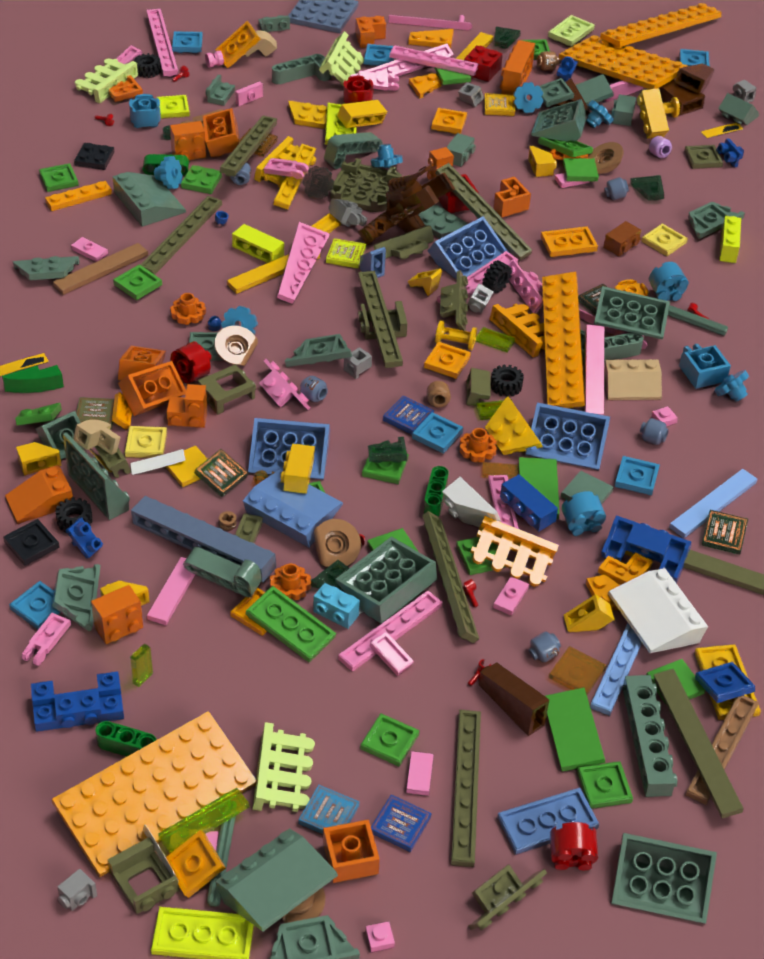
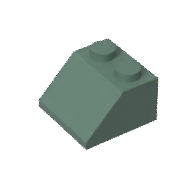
[718,93,760,125]
[36,411,84,459]

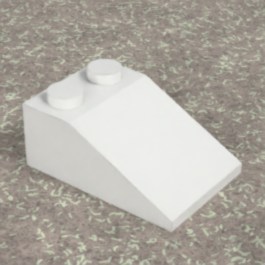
[442,477,501,527]

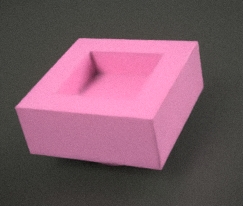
[652,406,678,426]
[365,922,395,952]

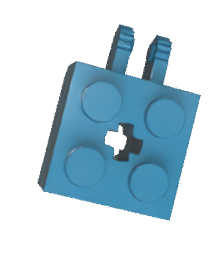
[679,343,731,389]

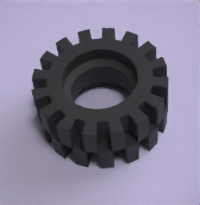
[134,53,161,78]
[482,260,512,294]
[490,364,524,397]
[55,497,93,533]

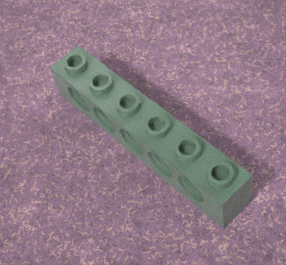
[622,675,677,797]

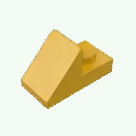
[408,268,442,296]

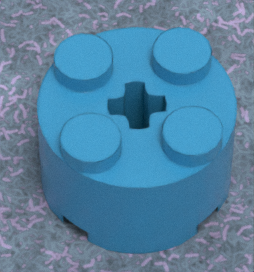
[129,94,161,128]
[649,262,689,301]
[561,491,606,536]

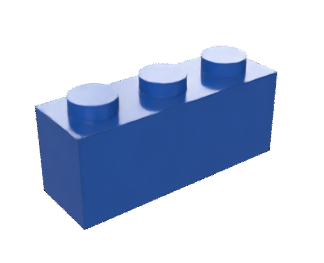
[500,474,558,532]

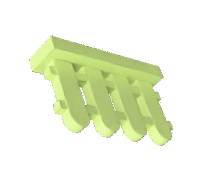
[319,31,364,86]
[75,59,138,103]
[252,722,315,812]

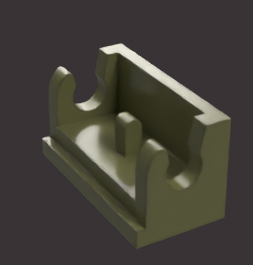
[466,368,491,406]
[95,445,131,478]

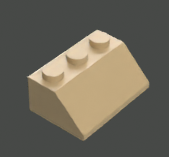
[604,359,662,400]

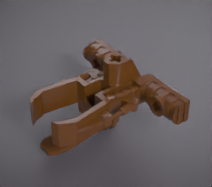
[358,164,455,245]

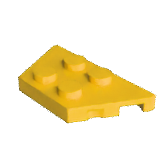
[288,101,327,129]
[485,396,543,455]

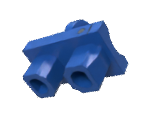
[557,56,578,82]
[716,138,744,167]
[65,517,103,559]

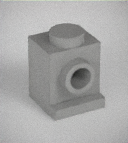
[733,80,757,103]
[458,82,484,107]
[467,284,494,313]
[344,347,372,379]
[58,869,97,911]

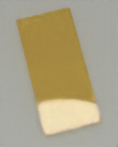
[482,462,518,479]

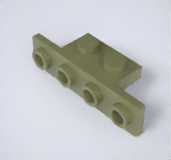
[374,225,434,259]
[440,271,468,331]
[469,865,547,930]

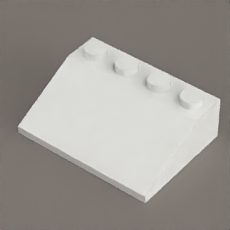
[608,568,708,653]

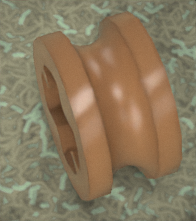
[219,511,237,531]

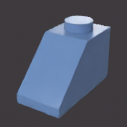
[360,247,386,278]

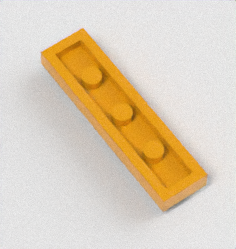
[45,180,112,211]

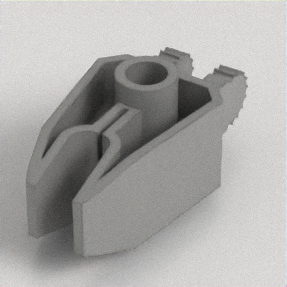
[329,198,367,227]

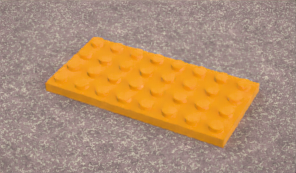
[559,35,688,89]
[52,711,257,878]

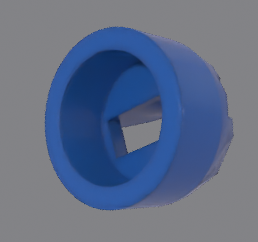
[215,211,229,225]
[208,316,222,331]

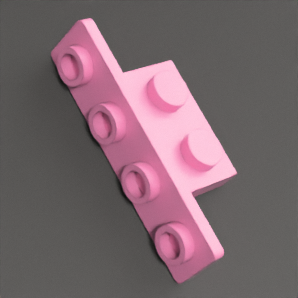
[508,261,543,314]
[259,359,311,410]

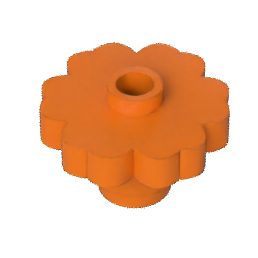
[170,293,206,325]
[459,428,497,463]
[270,563,311,601]

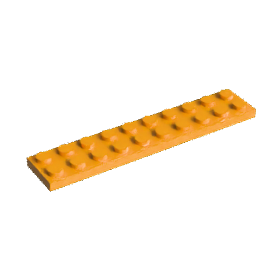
[600,3,722,47]
[542,271,585,408]

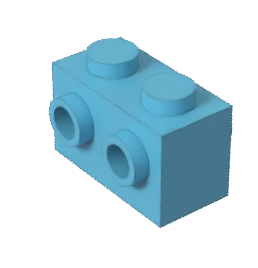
[313,583,360,629]

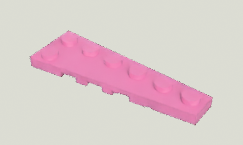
[277,222,330,304]

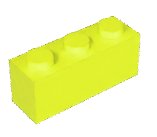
[719,216,741,263]
[232,224,284,263]

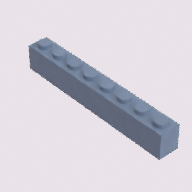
[131,496,276,583]

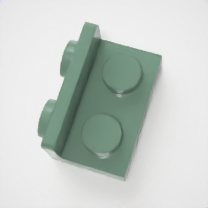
[258,15,290,32]
[206,74,235,106]

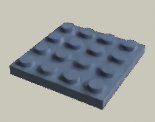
[289,0,359,33]

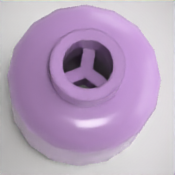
[649,136,672,158]

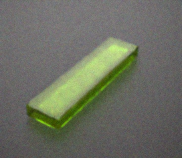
[158,787,250,854]

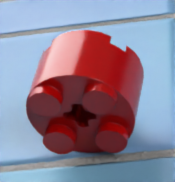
[343,75,373,104]
[170,341,212,383]
[550,822,598,871]

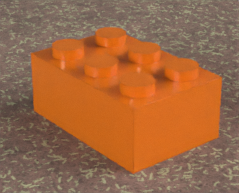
[202,108,240,157]

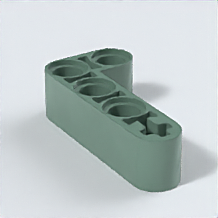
[272,54,331,84]
[324,132,383,169]
[580,330,644,365]
[183,547,262,597]

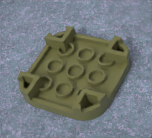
[330,158,402,212]

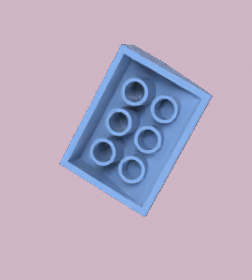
[428,216,509,280]
[526,403,610,470]
[248,418,330,480]
[243,469,343,548]

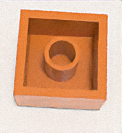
[170,121,206,160]
[91,585,143,644]
[323,819,380,883]

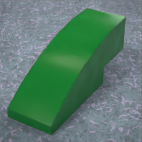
[2,365,64,393]

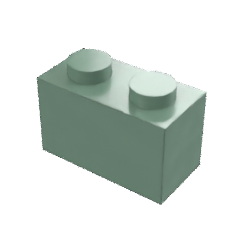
[611,94,637,126]
[447,133,476,167]

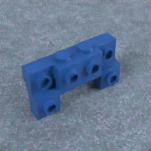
[601,515,691,584]
[31,671,124,732]

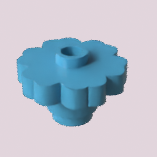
[513,82,543,113]
[586,100,614,128]
[371,144,403,168]
[154,156,182,189]
[221,306,258,335]
[714,370,749,402]

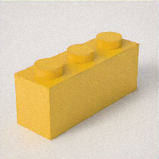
[637,89,669,139]
[337,100,387,128]
[281,444,315,494]

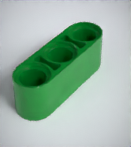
[142,154,189,176]
[424,466,449,517]
[95,721,156,757]

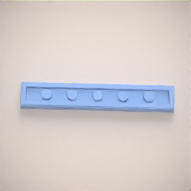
[669,469,757,538]
[590,623,642,716]

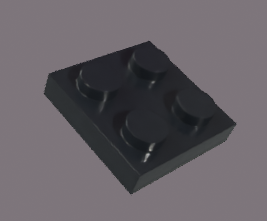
[74,143,115,170]
[3,519,60,566]

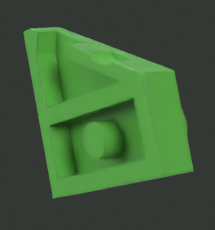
[15,403,62,425]

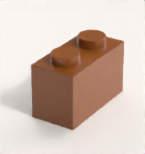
[603,221,641,256]

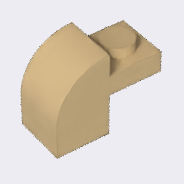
[245,30,277,57]
[73,420,121,455]

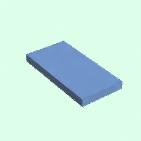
[497,788,599,855]

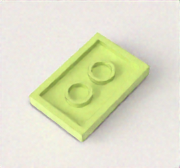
[548,15,595,47]

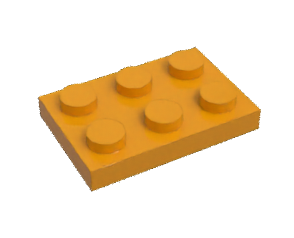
[215,21,261,68]
[540,226,598,257]

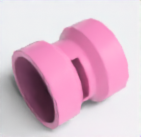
[205,51,224,68]

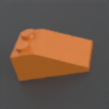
[118,346,166,381]
[118,361,186,416]
[5,465,73,524]

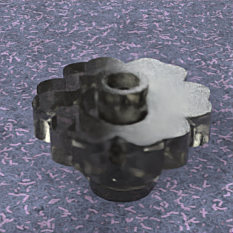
[302,166,334,199]

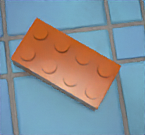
[500,40,535,98]

